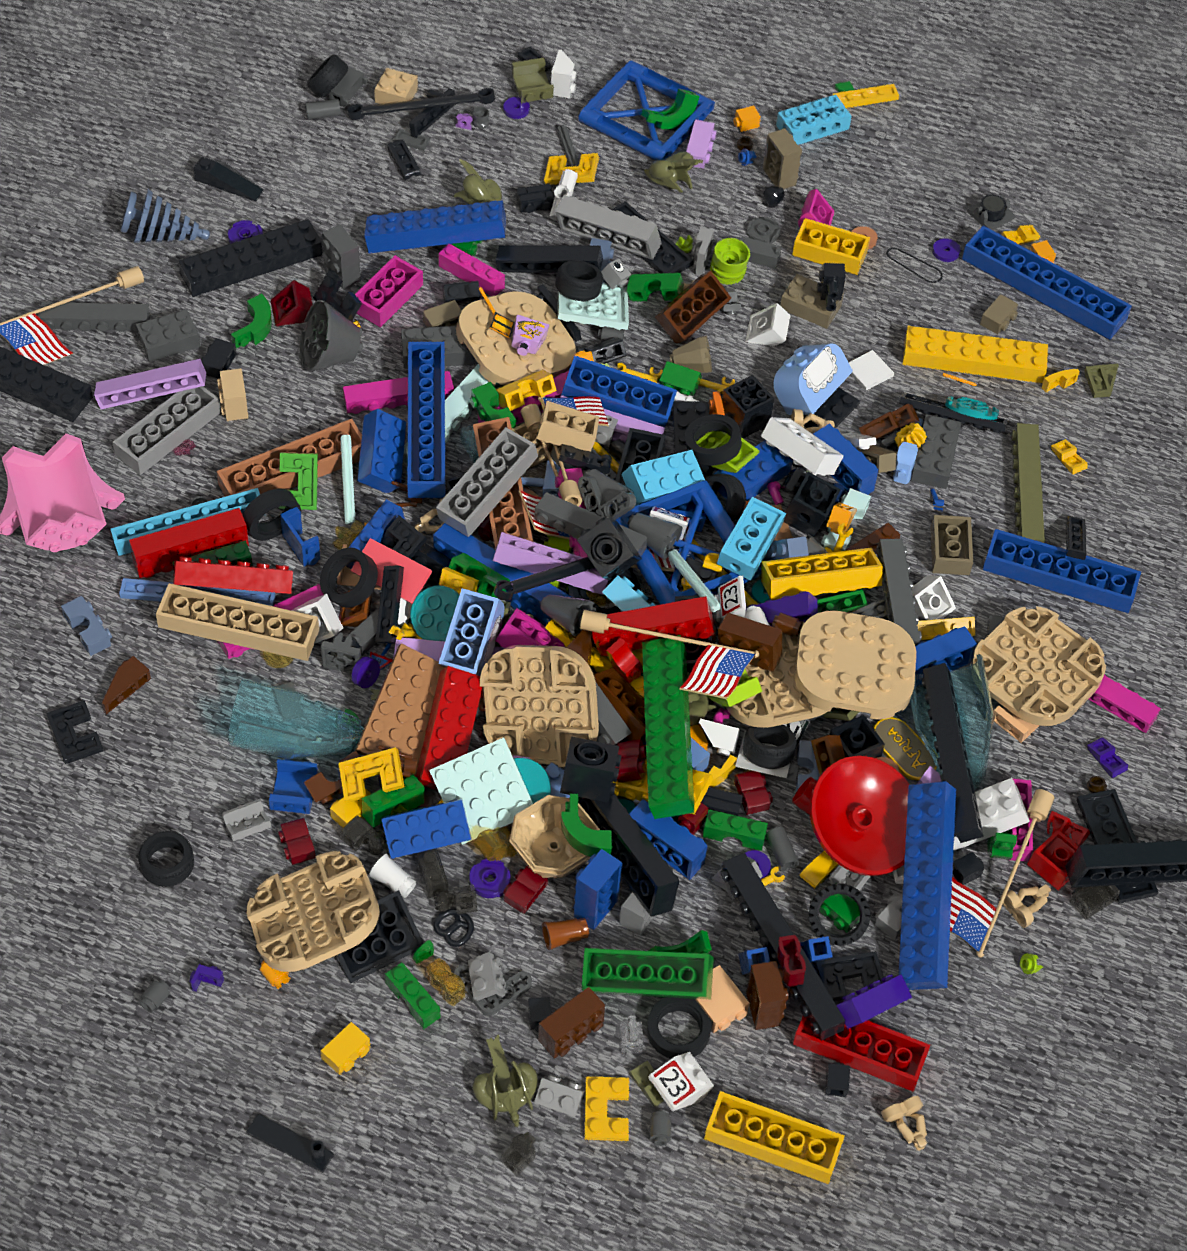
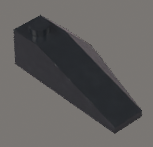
[194,157,264,202]

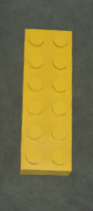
[761,548,883,600]
[704,1091,845,1184]

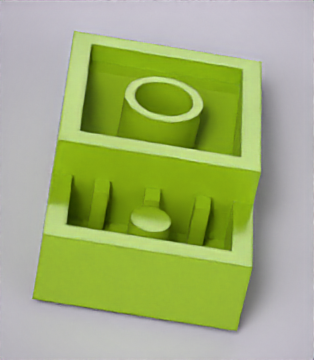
[696,431,760,473]
[706,669,763,707]

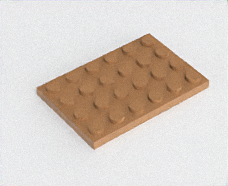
[355,643,445,776]

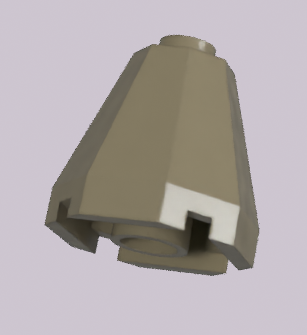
[670,336,712,373]

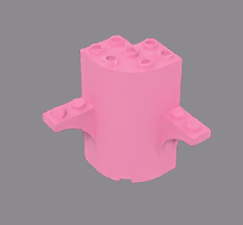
[0,434,125,552]

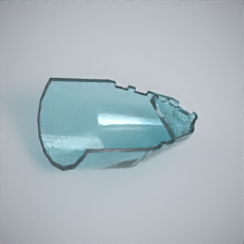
[910,654,995,790]
[228,679,364,759]

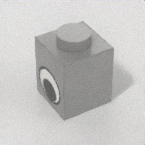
[601,258,632,290]

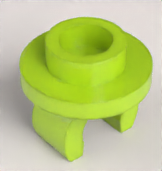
[676,235,693,253]
[1020,953,1043,974]

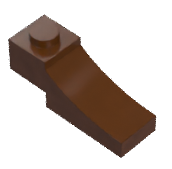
[859,404,919,440]

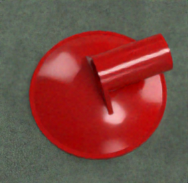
[792,756,910,876]

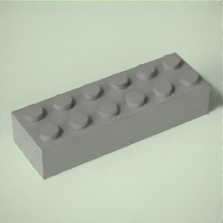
[555,195,661,260]
[113,386,221,475]
[436,427,538,537]

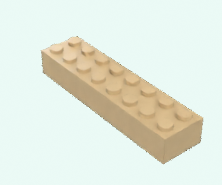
[156,583,319,661]

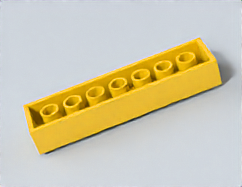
[902,326,1048,383]

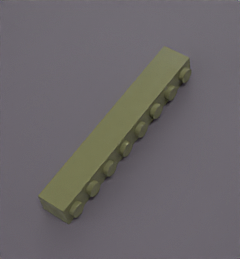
[1011,423,1045,543]

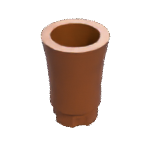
[542,918,589,950]

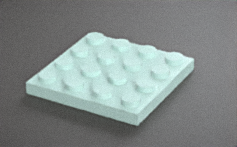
[558,283,629,330]
[429,737,533,845]

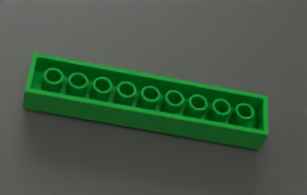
[642,635,695,819]

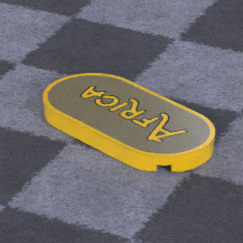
[874,717,938,781]

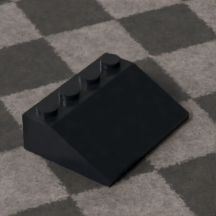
[335,890,424,984]

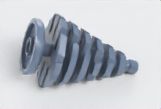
[120,189,210,243]

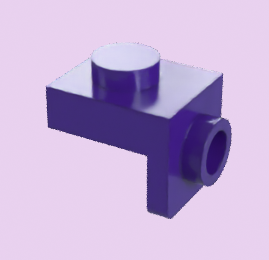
[189,964,224,991]

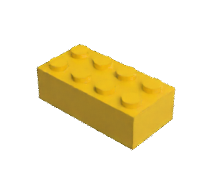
[792,218,870,275]

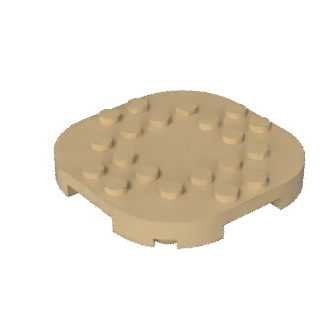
[456,291,576,385]
[971,606,1106,726]
[794,611,916,719]
[726,622,833,728]
[480,645,599,767]
[247,851,379,972]

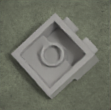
[692,227,714,276]

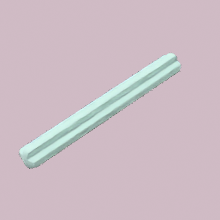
[341,435,355,524]
[668,549,721,612]

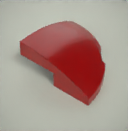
[1047,811,1090,846]

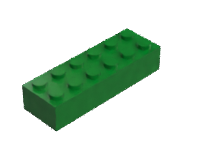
[581,948,714,999]

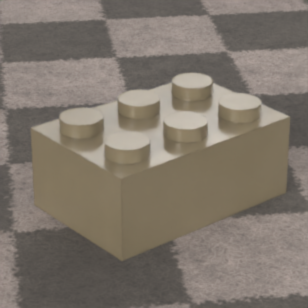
[763,128,802,189]
[780,274,844,329]
[931,515,973,575]

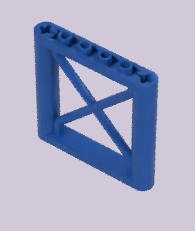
[578,60,715,160]
[616,481,761,605]

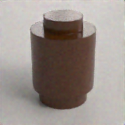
[772,613,803,637]

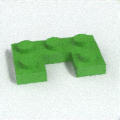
[279,452,318,510]

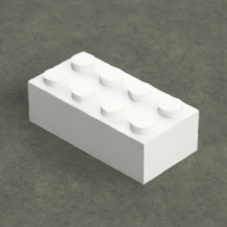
[761,417,844,476]
[954,778,1030,851]

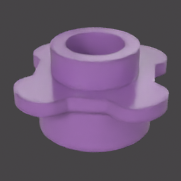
[456,113,473,130]

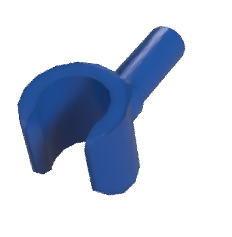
[931,489,944,511]

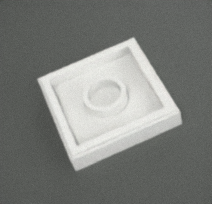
[848,350,894,391]

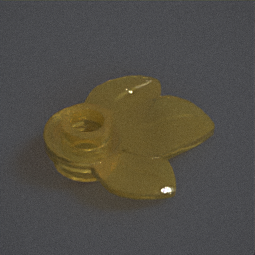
[332,520,364,550]

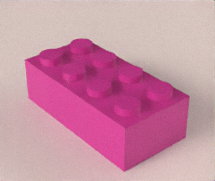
[355,256,423,327]
[495,608,566,648]

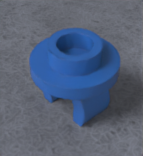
[738,149,757,166]

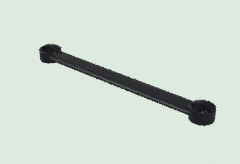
[347,88,496,120]
[494,557,595,601]

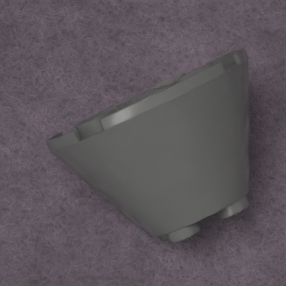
[300,300,363,372]

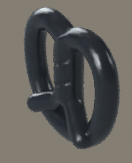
[433,908,474,947]

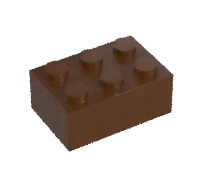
[718,613,782,672]
[746,961,789,1030]
[538,987,605,1059]

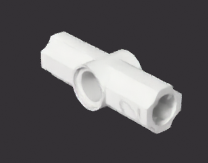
[549,169,578,221]

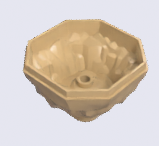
[509,795,600,878]

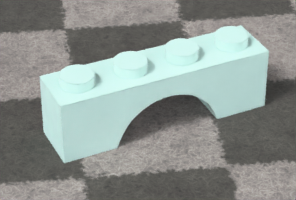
[821,488,871,551]

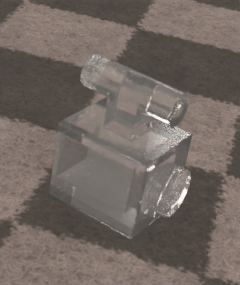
[620,1015,643,1054]

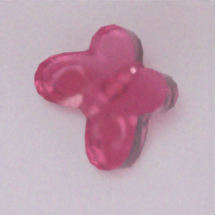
[173,439,196,456]

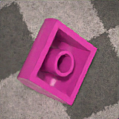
[798,188,835,228]

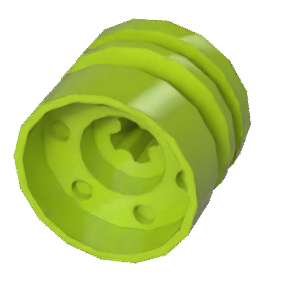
[710,238,750,285]

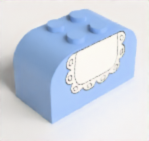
[774,344,853,415]
[439,588,505,676]

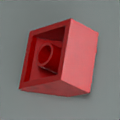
[1027,830,1079,891]

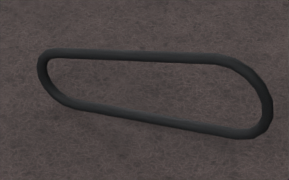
[886,248,943,283]

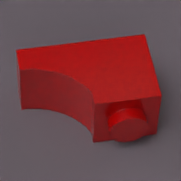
[606,638,643,684]

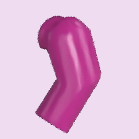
[767,481,784,505]
[713,708,730,724]

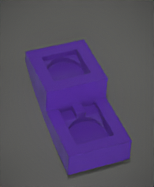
[1087,737,1128,778]

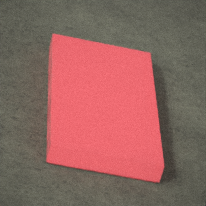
[350,538,432,604]

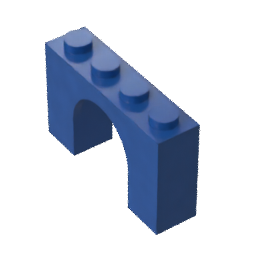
[738,936,832,975]

